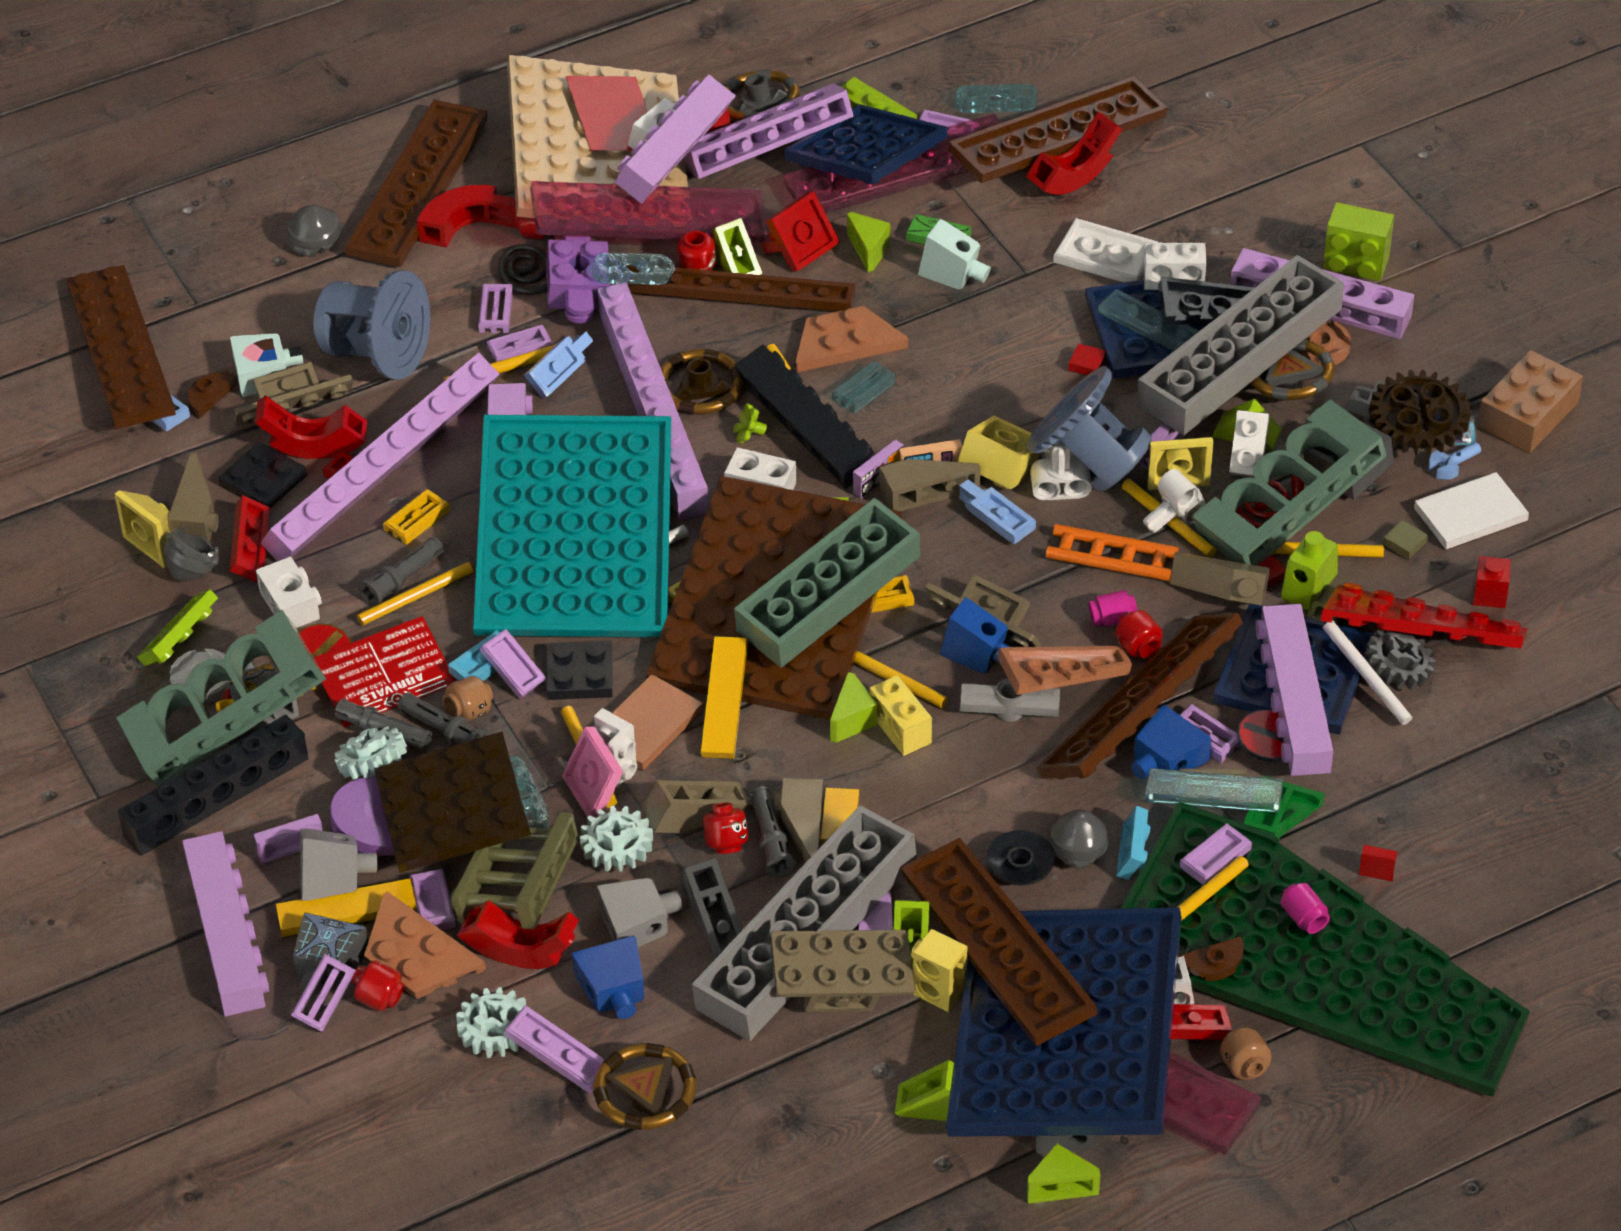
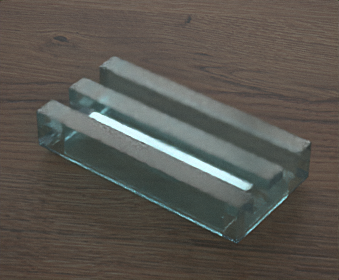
[832,361,896,414]

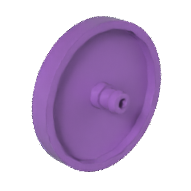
[329,777,395,856]

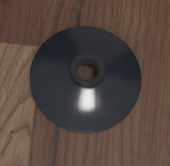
[987,830,1055,886]

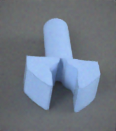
[1428,442,1481,480]

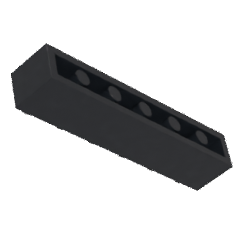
[734,344,874,489]

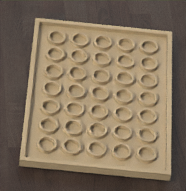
[507,55,692,235]

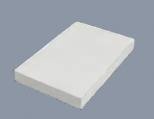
[1053,218,1158,283]
[1414,472,1529,549]

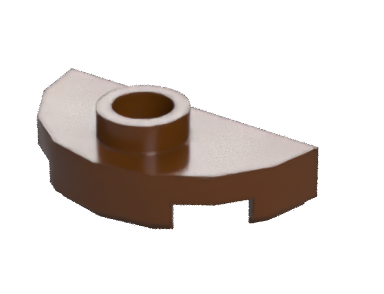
[187,372,238,419]
[1178,936,1244,981]

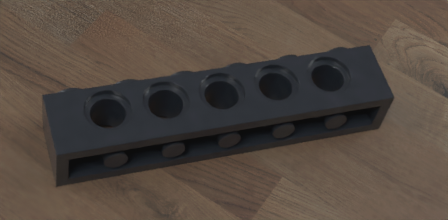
[118,714,309,856]

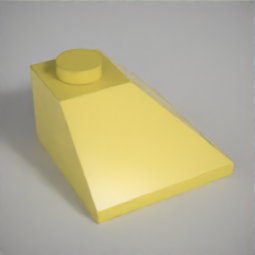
[1147,437,1213,490]
[115,490,170,568]

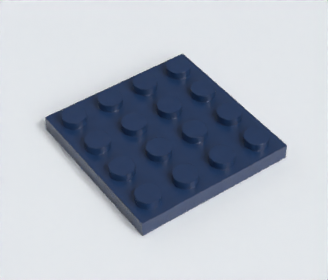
[784,104,948,184]
[1085,280,1209,379]
[1213,604,1374,735]

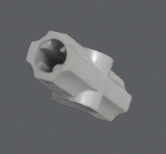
[960,678,1060,722]

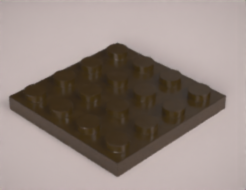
[374,731,531,873]

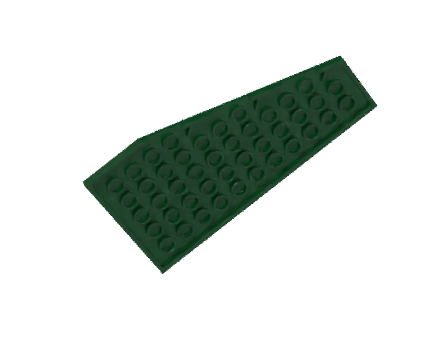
[1120,801,1530,1097]

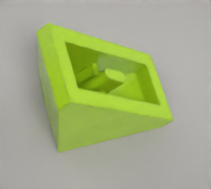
[847,212,890,272]
[713,218,762,275]
[1213,399,1282,452]
[830,672,877,743]
[894,900,930,970]
[895,1060,954,1121]
[1027,1143,1101,1204]

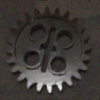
[1369,370,1471,455]

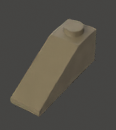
[167,453,219,541]
[879,459,980,511]
[1170,552,1270,605]
[775,778,823,865]
[641,780,753,833]

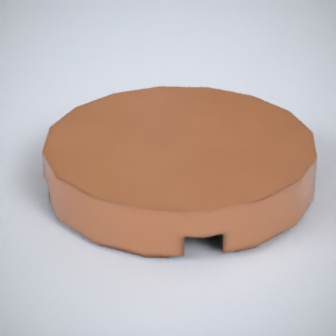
[1294,320,1351,367]

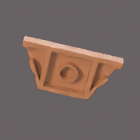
[796,306,908,373]
[364,891,486,999]

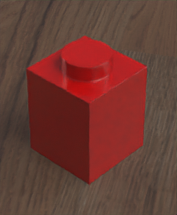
[1473,556,1511,608]

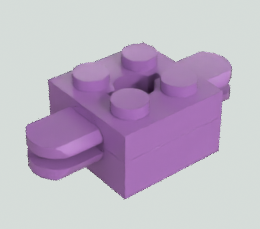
[546,223,610,324]

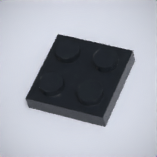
[218,442,307,508]
[547,640,613,700]

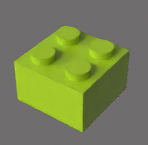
[1323,202,1394,282]

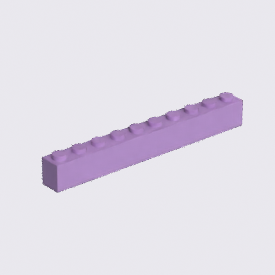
[597,282,709,520]
[260,352,500,561]

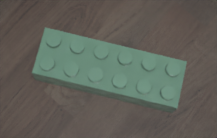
[734,498,921,668]

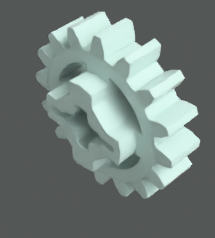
[334,726,407,780]
[580,806,653,872]
[456,987,530,1058]

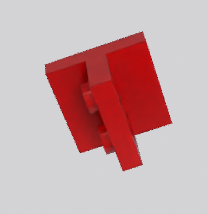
[761,191,840,272]

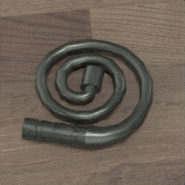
[497,233,556,295]

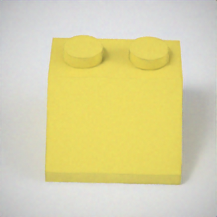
[958,415,1042,489]

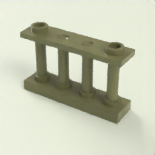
[451,812,579,929]

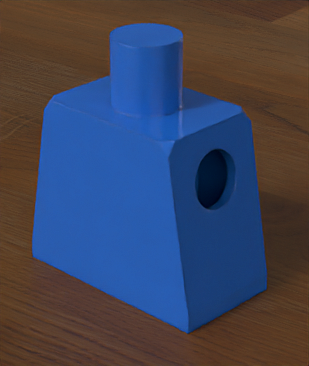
[940,597,1010,673]
[1131,704,1211,782]
[572,935,644,1019]

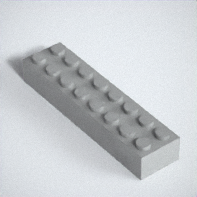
[1137,255,1344,435]
[692,805,917,1041]

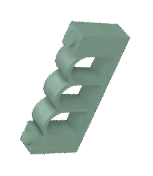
[1192,399,1387,565]
[116,610,326,787]

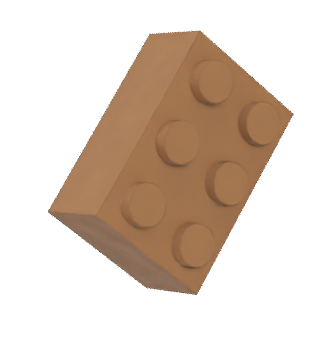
[1477,350,1583,454]

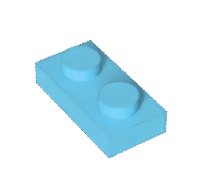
[448,631,500,681]
[1116,806,1150,880]

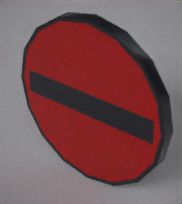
[1237,709,1284,762]

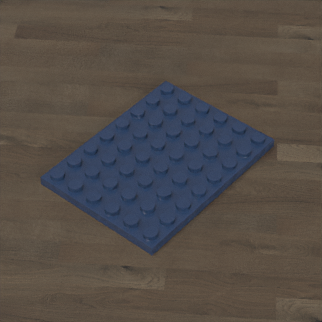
[946,907,1182,1137]

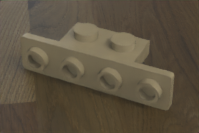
[234,362,353,425]
[924,574,1041,647]

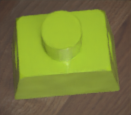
[1281,531,1338,611]

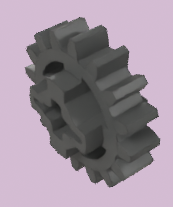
[1364,629,1436,690]

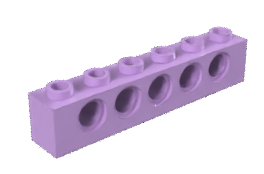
[683,83,854,179]
[1230,248,1415,339]

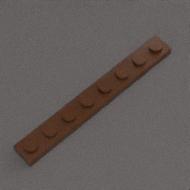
[615,262,855,311]

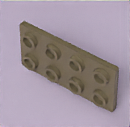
[770,930,915,1012]

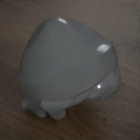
[286,204,342,257]
[163,527,219,581]
[1049,809,1110,869]

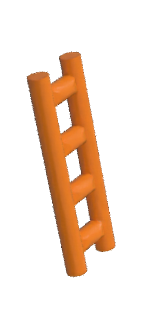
[1046,524,1179,582]

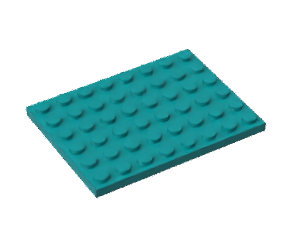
[473,415,672,637]

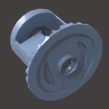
[313,270,431,380]
[1026,366,1152,492]

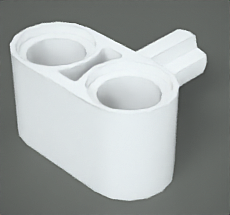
[1030,441,1092,500]
[1143,469,1206,533]

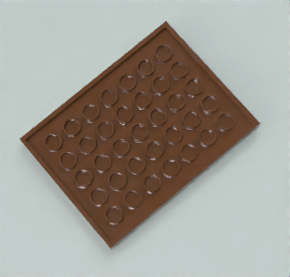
[646,476,903,720]

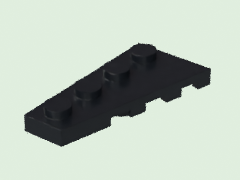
[1158,277,1255,326]

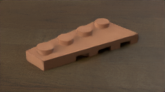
[998,646,1132,695]

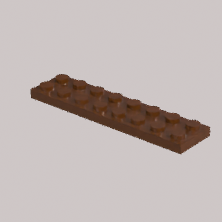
[948,76,1168,184]
[345,99,488,267]
[66,265,176,429]
[1036,612,1243,780]
[901,838,1098,1046]

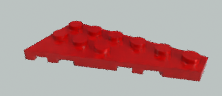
[1320,583,1528,649]

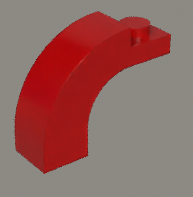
[1026,112,1123,195]
[417,185,516,248]
[255,395,368,459]
[457,900,579,969]

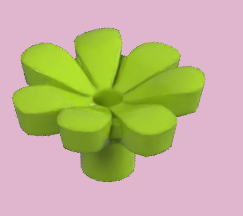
[733,403,767,443]

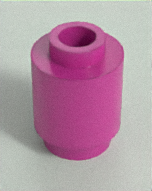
[1088,590,1137,628]
[1281,883,1330,934]

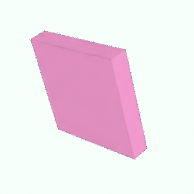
[562,727,623,818]

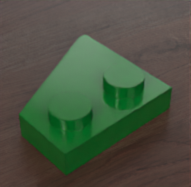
[1243,776,1325,838]

